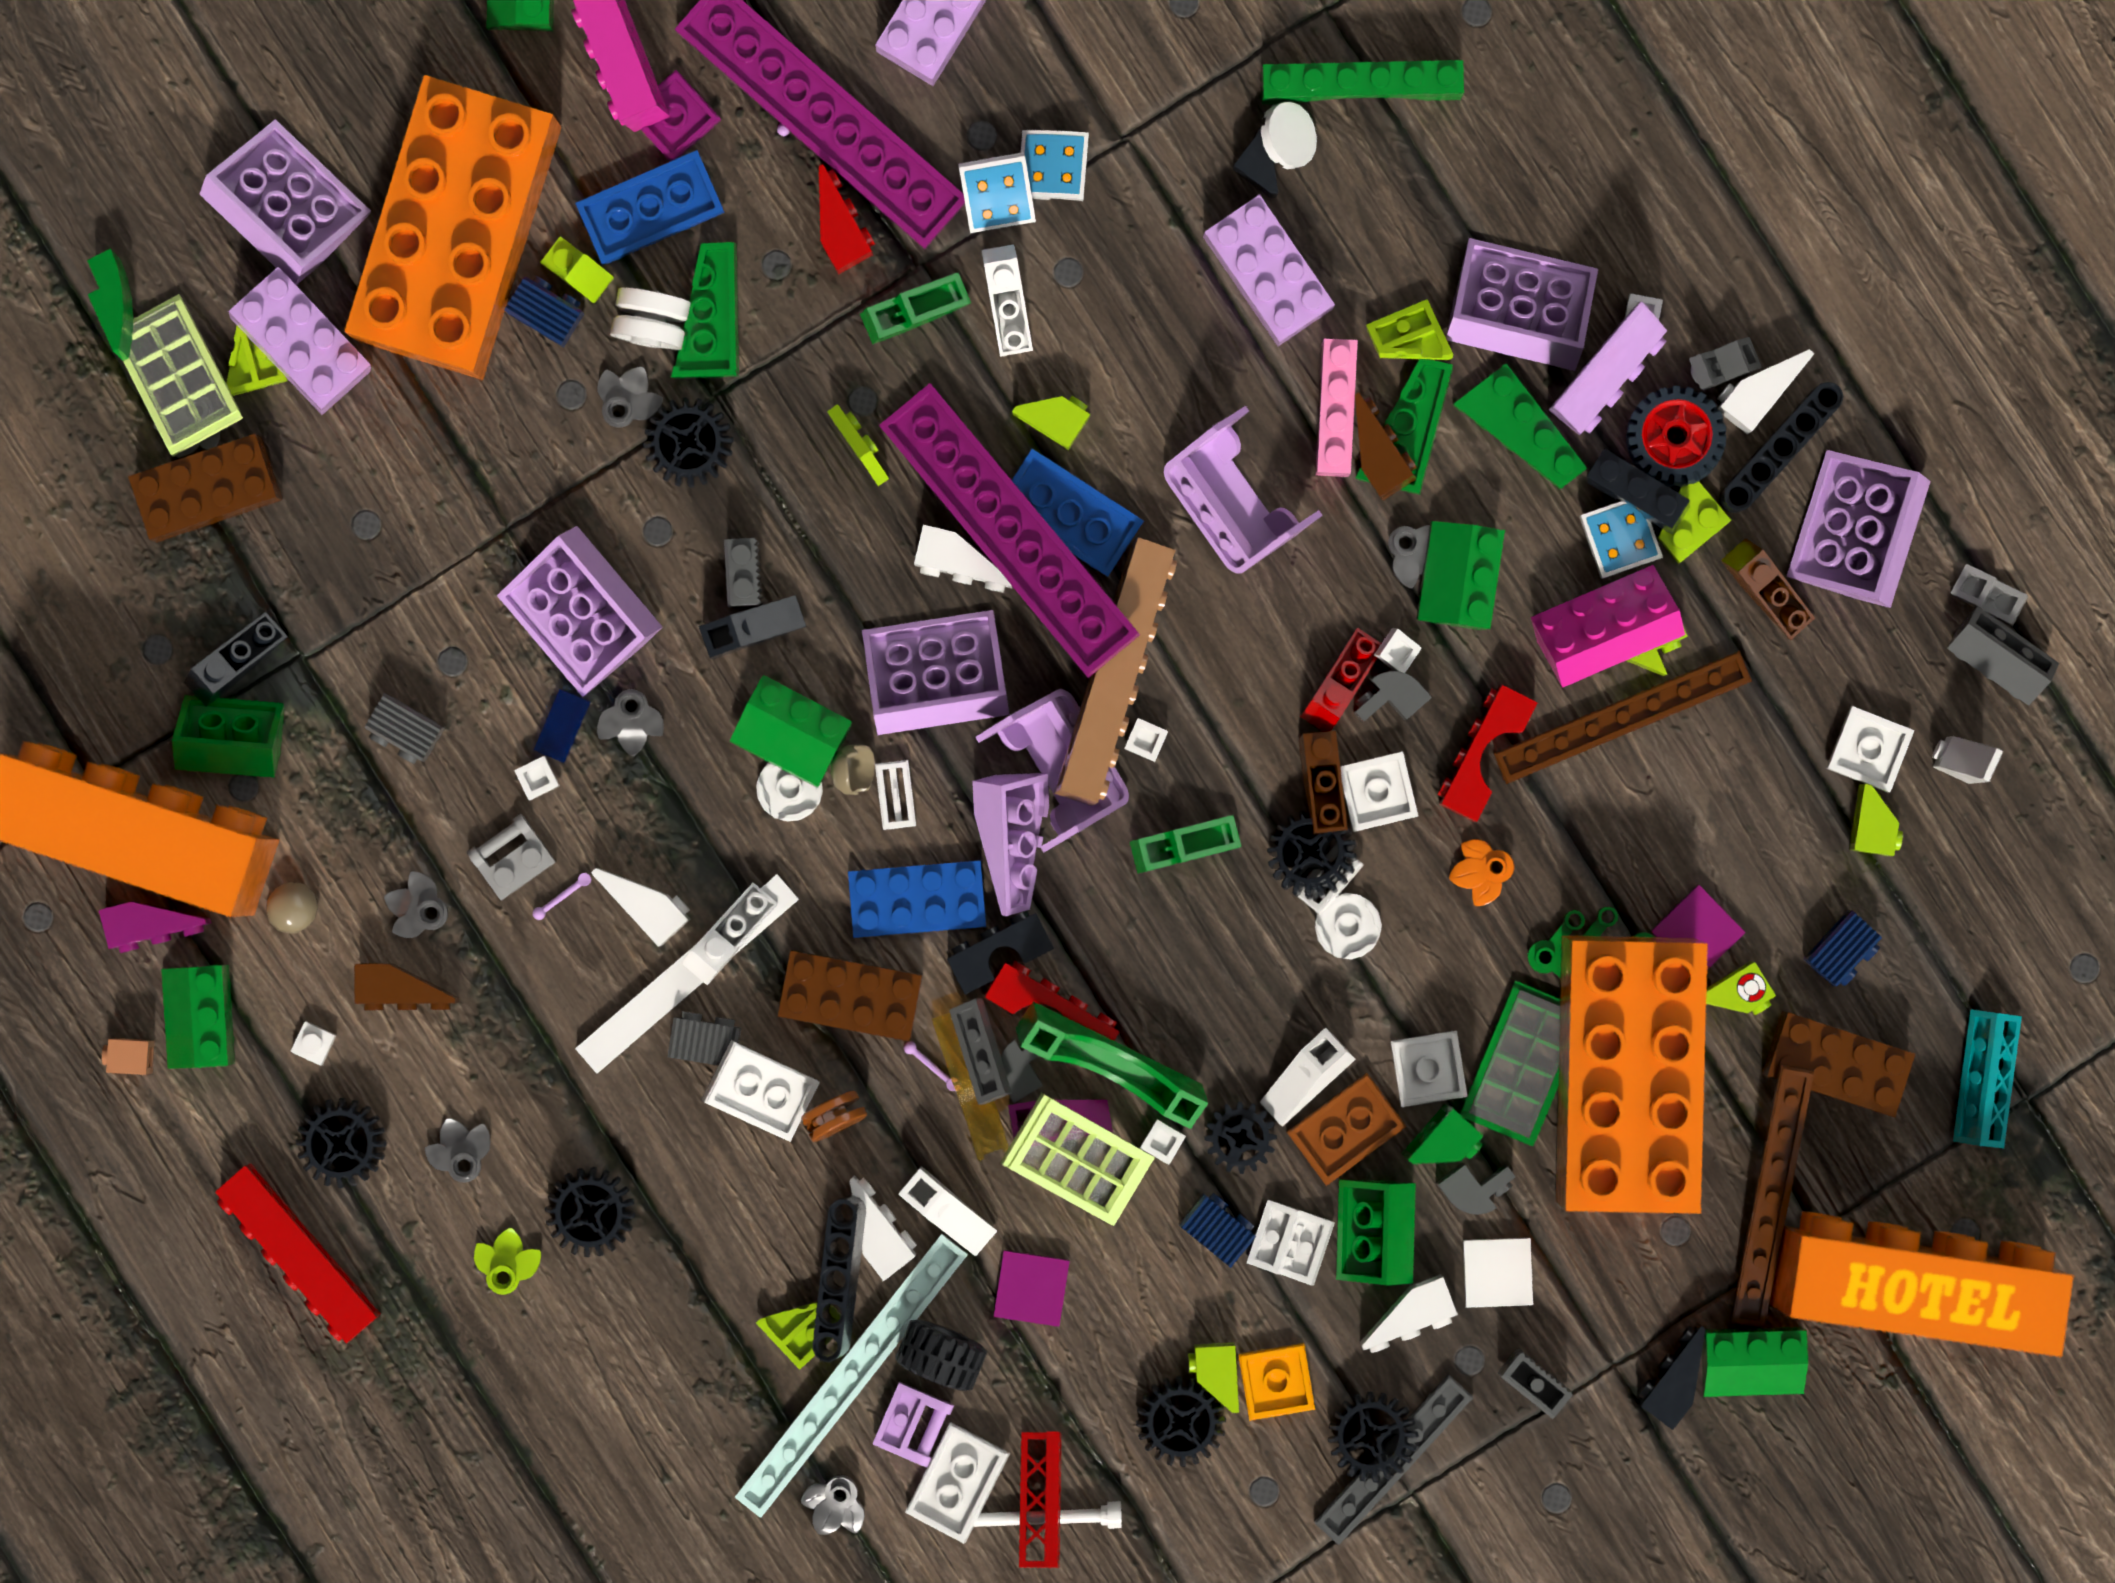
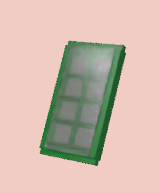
[1460,981,1560,1147]

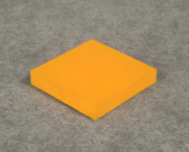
[1238,1342,1315,1421]

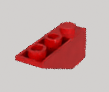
[819,164,875,275]
[1300,628,1382,732]

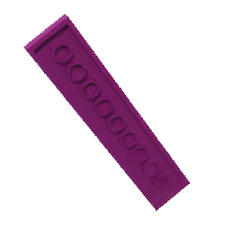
[675,0,965,250]
[879,383,1140,678]

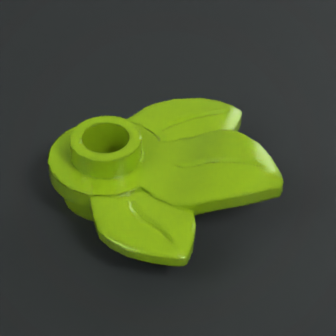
[474,1228,541,1295]

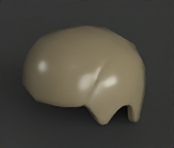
[830,745,875,795]
[265,881,318,934]

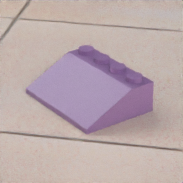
[200,119,371,285]
[1446,238,1598,371]
[1548,302,1667,435]
[1787,450,1931,608]
[497,526,663,697]
[862,610,1010,735]

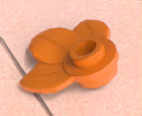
[1449,839,1515,906]

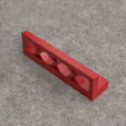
[1019,1431,1062,1568]

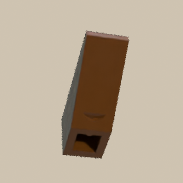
[1355,392,1417,501]
[1721,538,1815,640]
[1298,731,1348,834]
[354,963,459,1010]

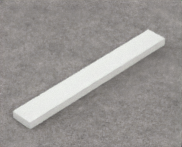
[575,874,799,1074]

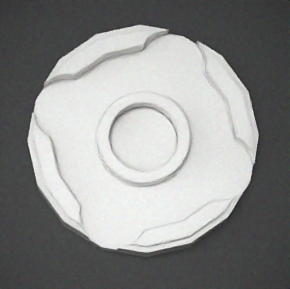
[1261,102,1317,169]
[756,763,823,822]
[1315,893,1382,959]

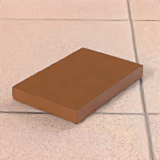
[1286,1072,1407,1186]

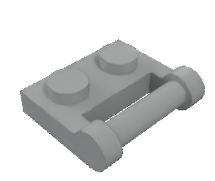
[466,813,556,901]

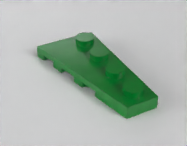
[671,242,739,379]
[1355,359,1454,495]
[1453,364,1587,489]

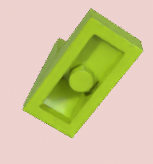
[540,236,614,304]
[1626,629,1688,676]

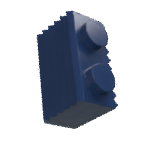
[504,276,584,348]
[1803,910,1882,987]
[1178,1193,1256,1268]

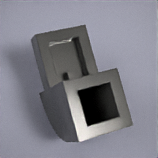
[1689,337,1762,391]
[1353,671,1432,722]
[1001,1039,1043,1103]
[1435,1163,1515,1215]

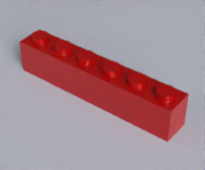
[215,1163,381,1344]

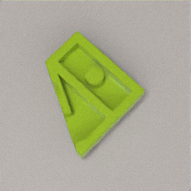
[1366,299,1453,360]
[226,326,288,396]
[827,404,889,486]
[1658,481,1731,564]
[756,1301,841,1370]

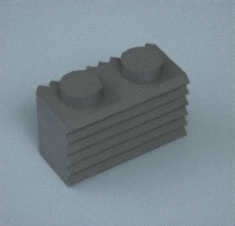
[724,538,763,608]
[364,693,445,764]
[667,1012,742,1066]
[1498,1349,1572,1419]

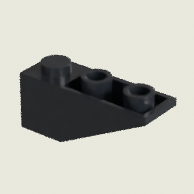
[699,595,807,660]
[184,612,288,707]
[1637,1323,1706,1430]

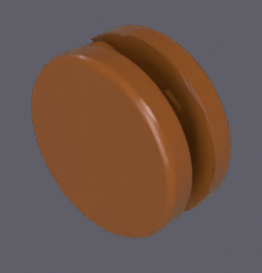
[801,1090,867,1142]

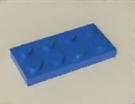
[575,150,725,266]
[1012,449,1144,577]
[848,860,986,938]

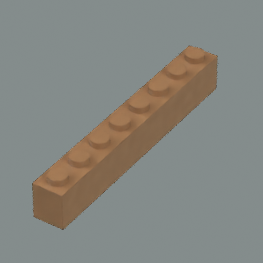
[1054,537,1177,806]

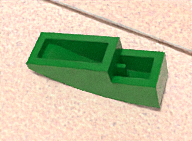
[87,248,134,361]
[860,272,971,345]
[1129,815,1242,874]

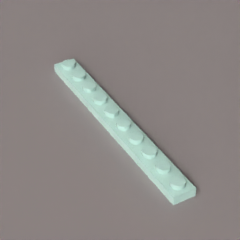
[735,1234,968,1518]

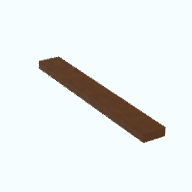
[1493,651,1752,784]
[1730,1064,1814,1328]

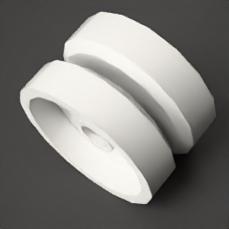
[610,288,691,350]

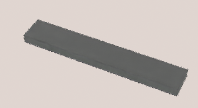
[1314,1374,1474,1545]

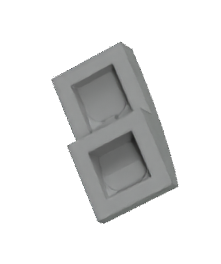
[1951,564,2028,626]

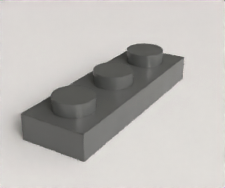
[949,998,1012,1105]

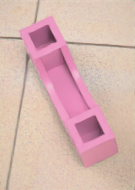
[1315,338,1358,477]

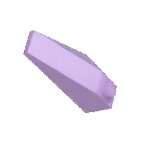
[972,773,1049,916]

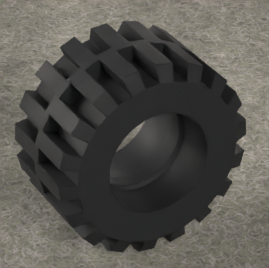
[895,1320,987,1391]

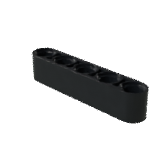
[1719,382,1843,513]
[812,1195,866,1362]

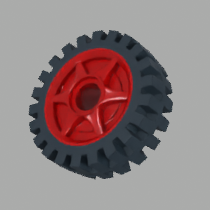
[1626,386,1726,487]

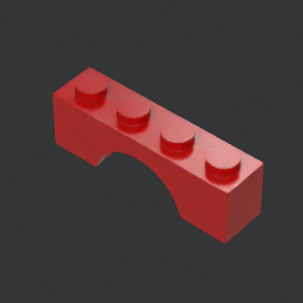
[1437,685,1538,822]
[985,960,1120,1041]

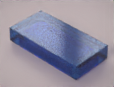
[534,689,591,763]

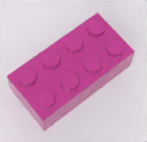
[571,0,670,132]
[1531,565,1685,688]

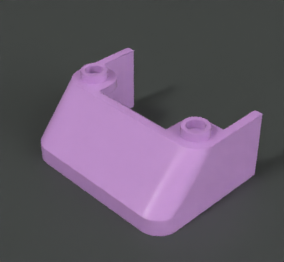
[1164,406,1323,573]
[975,689,1129,852]

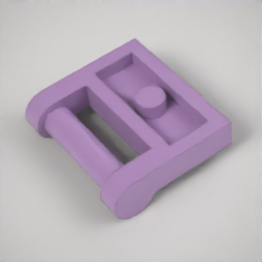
[873,1381,954,1467]

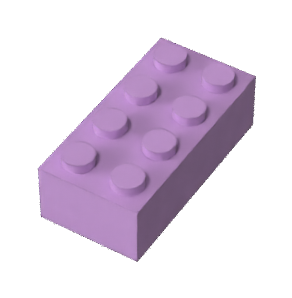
[875,0,986,86]
[1203,194,1335,346]
[229,267,371,415]

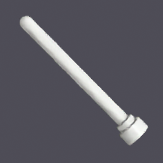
[974,1501,1122,1529]

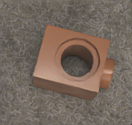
[102,1038,155,1075]

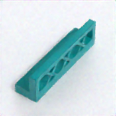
[1953,1009,2022,1148]

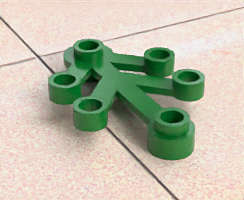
[1527,906,1653,978]

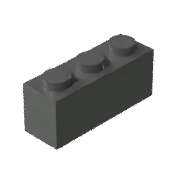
[1947,606,2059,706]

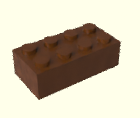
[128,434,283,542]
[778,950,923,1042]
[1762,1011,1916,1118]

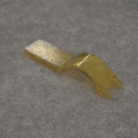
[932,1013,1009,1161]

